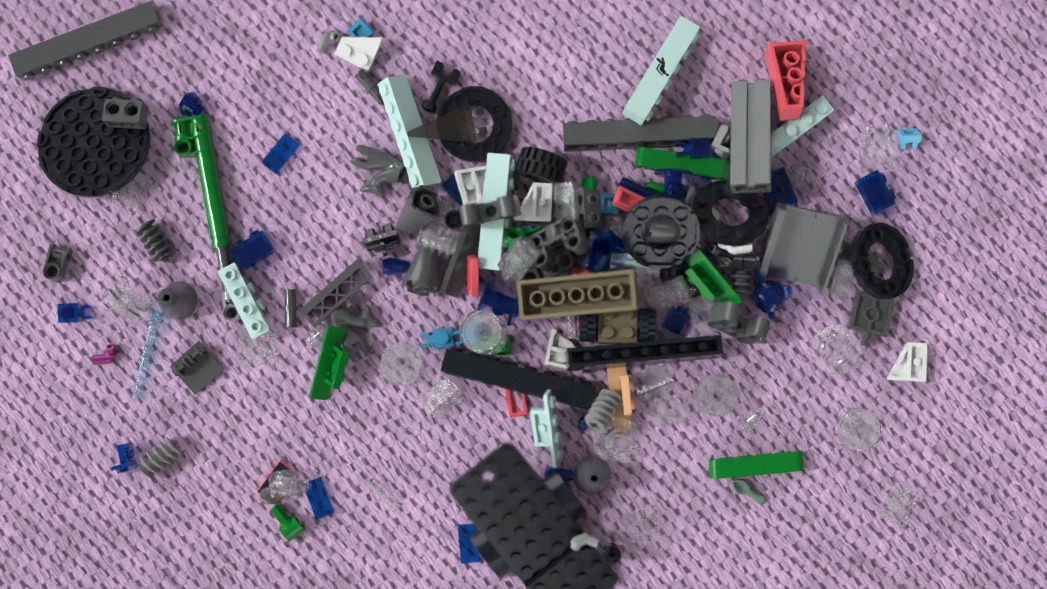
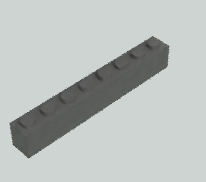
[8,1,163,81]
[563,114,717,152]

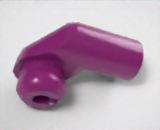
[92,343,118,365]

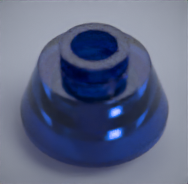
[178,92,204,116]

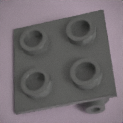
[170,341,224,395]

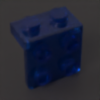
[584,229,627,274]

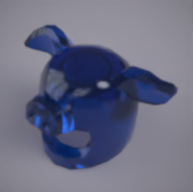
[753,271,793,323]

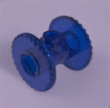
[654,169,693,207]
[477,278,519,326]

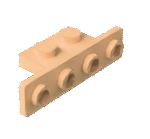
[607,366,635,434]

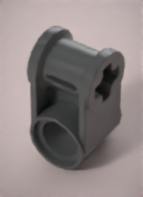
[43,243,73,282]

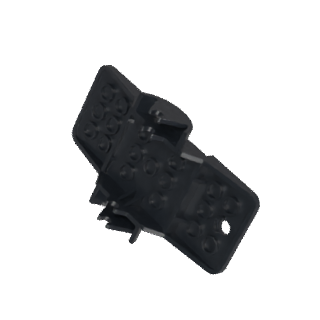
[449,442,617,589]

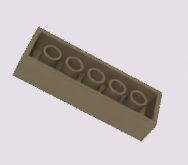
[517,270,640,320]

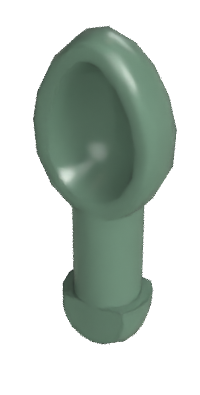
[731,479,765,504]

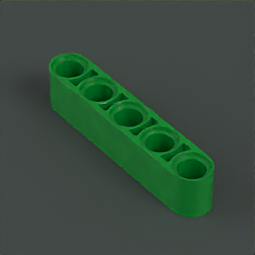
[634,147,730,181]
[708,450,804,479]

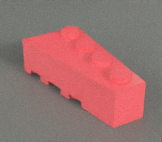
[765,40,807,121]

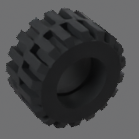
[515,146,568,185]

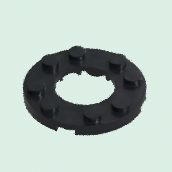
[436,86,512,163]
[691,180,769,246]
[621,195,700,269]
[849,223,914,300]

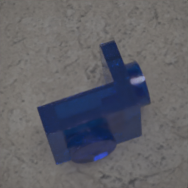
[661,305,691,335]
[110,443,135,473]

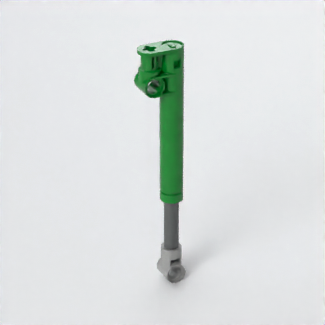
[171,115,241,322]

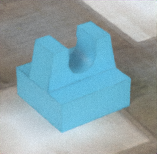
[897,128,922,150]

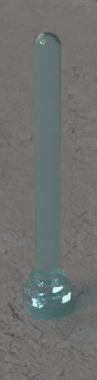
[133,309,164,401]

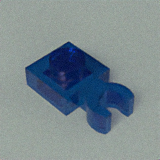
[675,137,710,159]
[58,303,92,323]

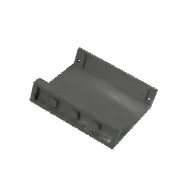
[755,202,849,294]

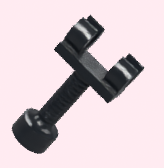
[421,60,461,114]

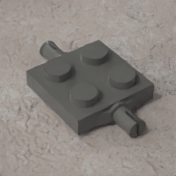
[847,291,895,347]

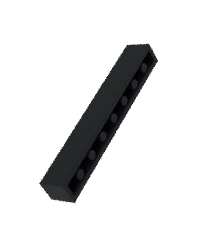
[565,335,723,372]
[440,347,596,410]

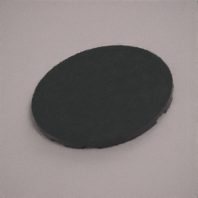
[37,87,151,198]

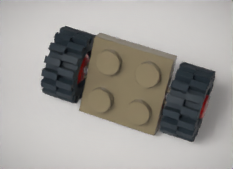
[578,308,656,344]

